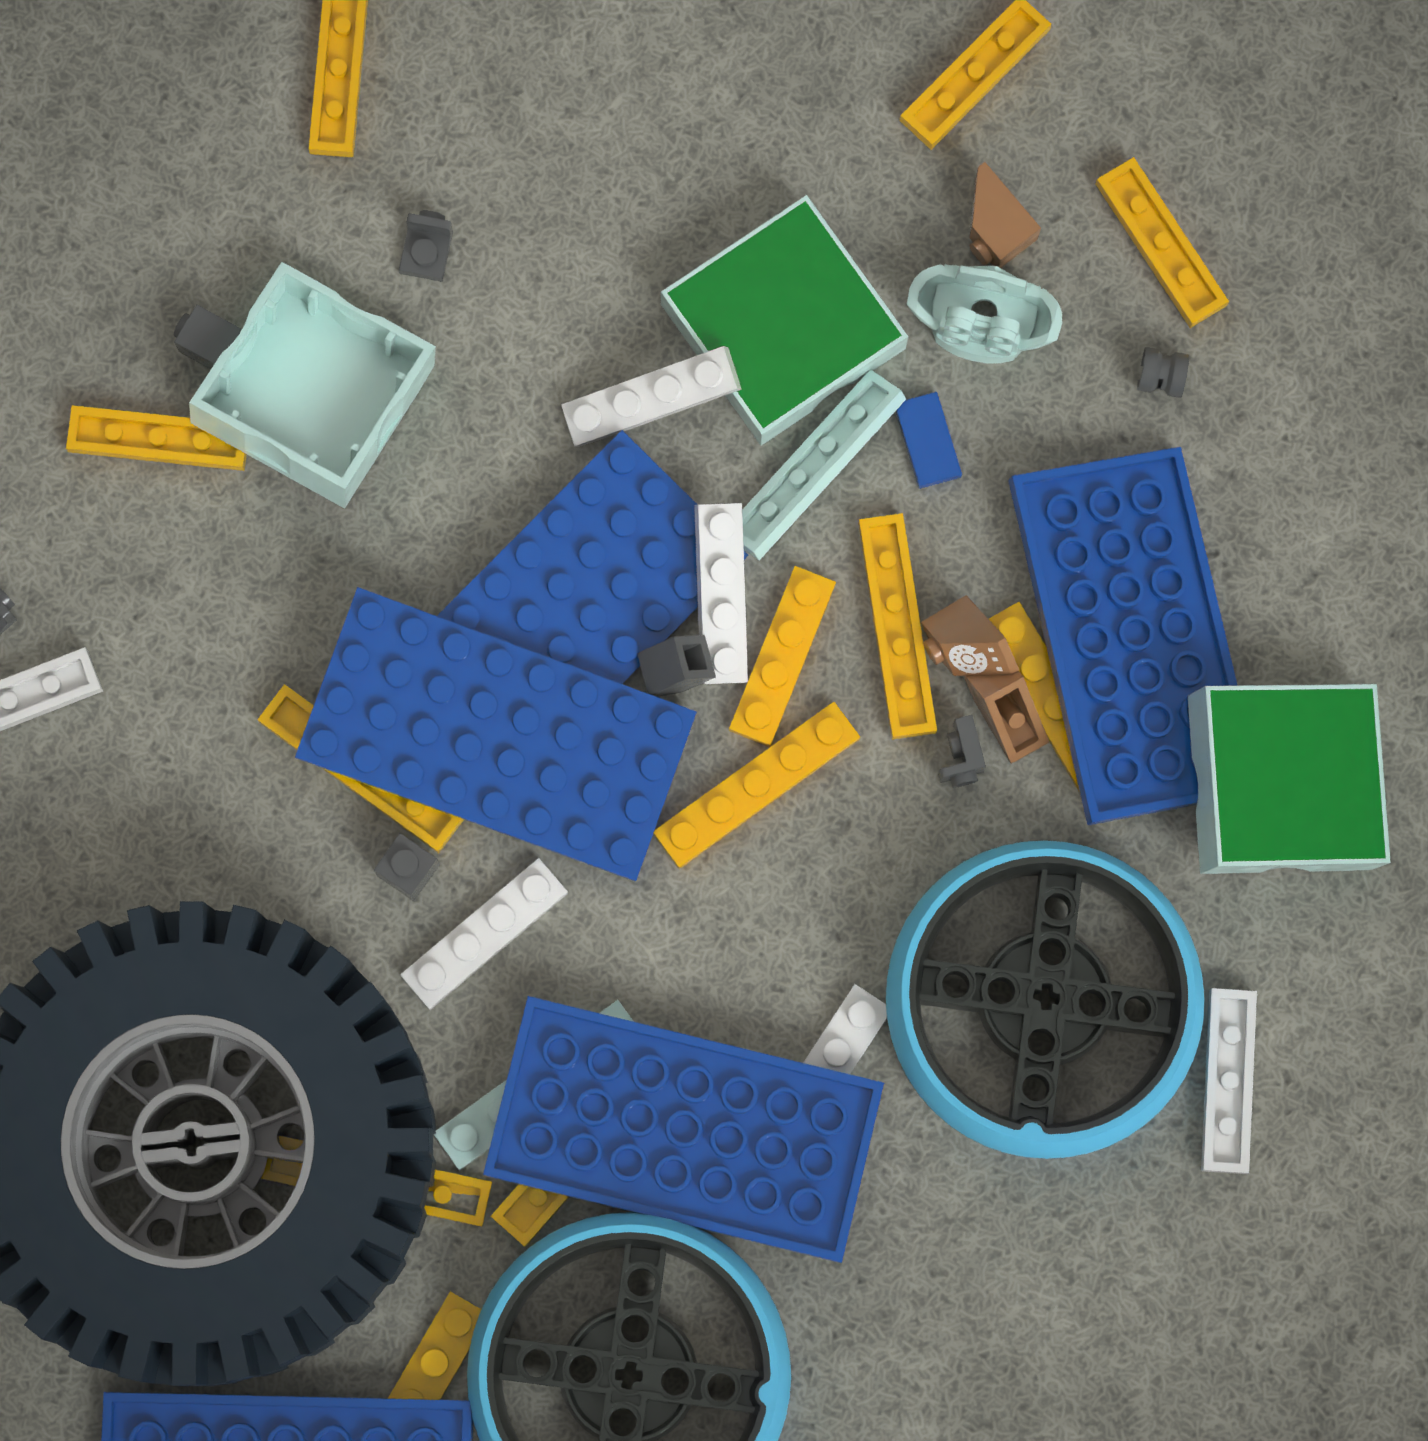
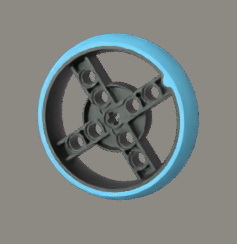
[886,840,1204,1159]
[467,1212,791,1441]

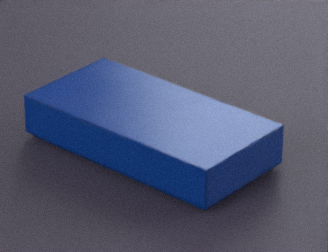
[895,392,962,489]

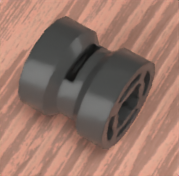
[1137,347,1189,398]

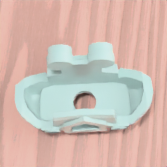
[907,264,1062,363]

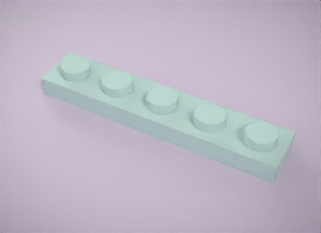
[742,369,906,560]
[434,1000,634,1171]

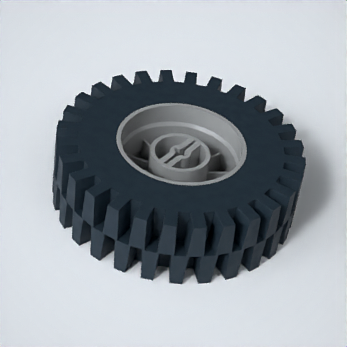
[0,901,436,1386]

